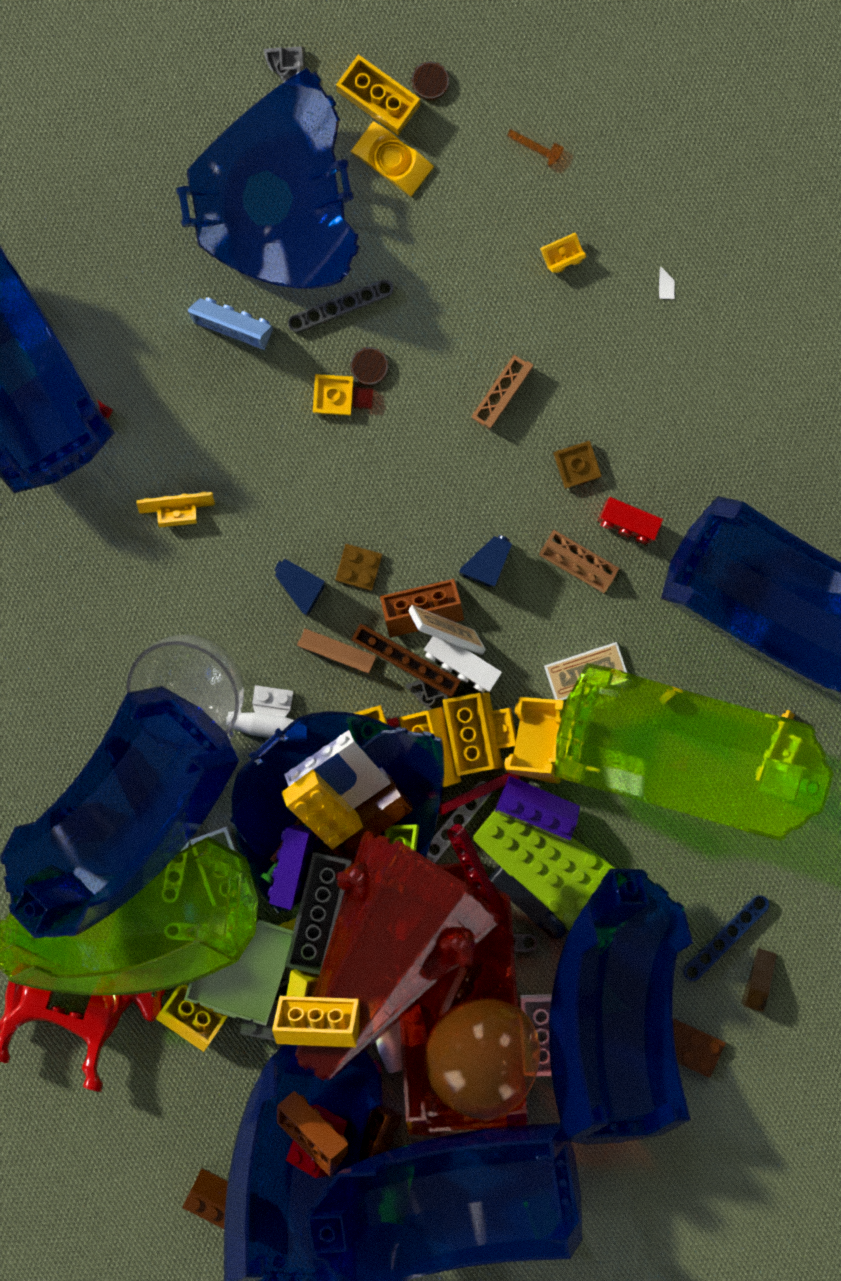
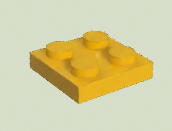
[313,374,353,416]

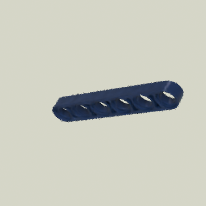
[683,895,769,981]

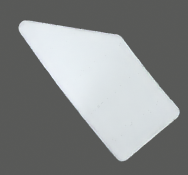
[659,267,675,299]

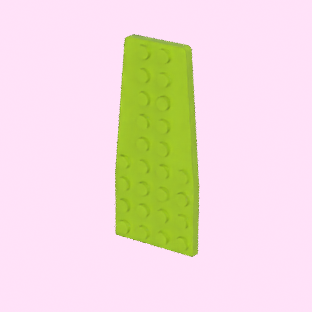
[473,810,648,955]

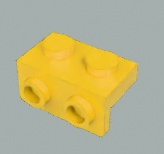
[540,233,587,273]

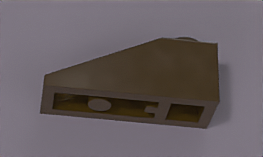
[741,948,777,1012]

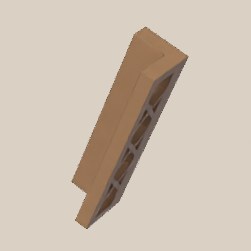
[471,355,534,430]
[539,529,619,594]
[297,628,376,674]

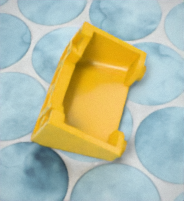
[504,697,571,784]

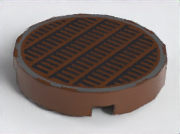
[411,61,449,101]
[350,347,388,386]

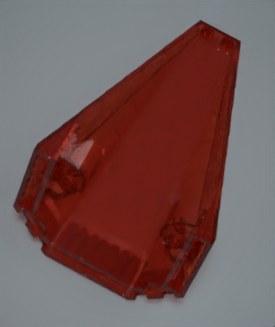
[295,831,502,1081]

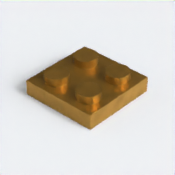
[553,440,602,489]
[335,543,382,591]

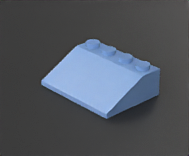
[188,298,273,350]

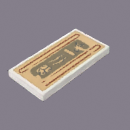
[408,605,486,655]
[544,642,629,700]

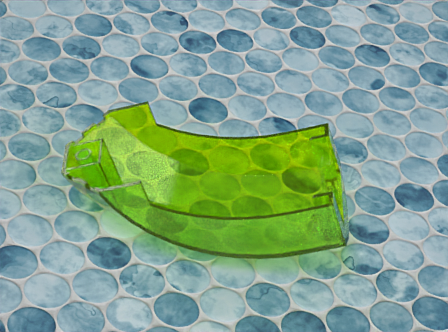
[555,663,834,841]
[0,837,258,995]

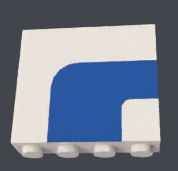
[284,730,391,809]

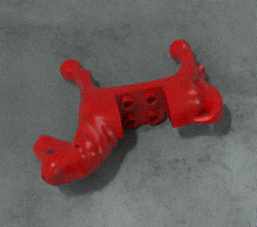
[0,963,168,1092]

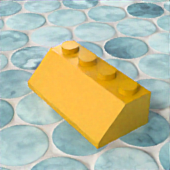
[442,693,494,776]
[272,996,359,1047]

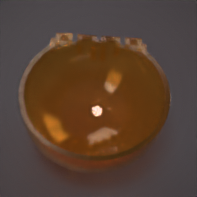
[425,997,540,1120]

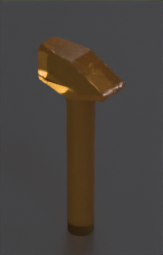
[507,129,564,167]

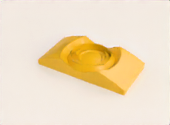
[351,121,434,197]

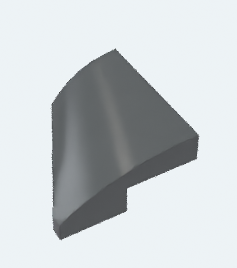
[406,680,449,713]

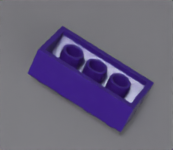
[495,776,580,842]
[268,825,317,910]

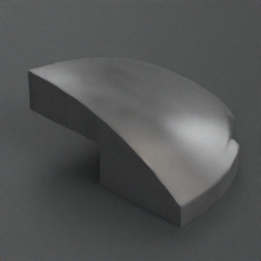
[264,46,305,85]

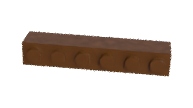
[351,623,463,697]

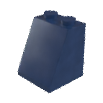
[458,535,512,589]
[274,558,327,617]

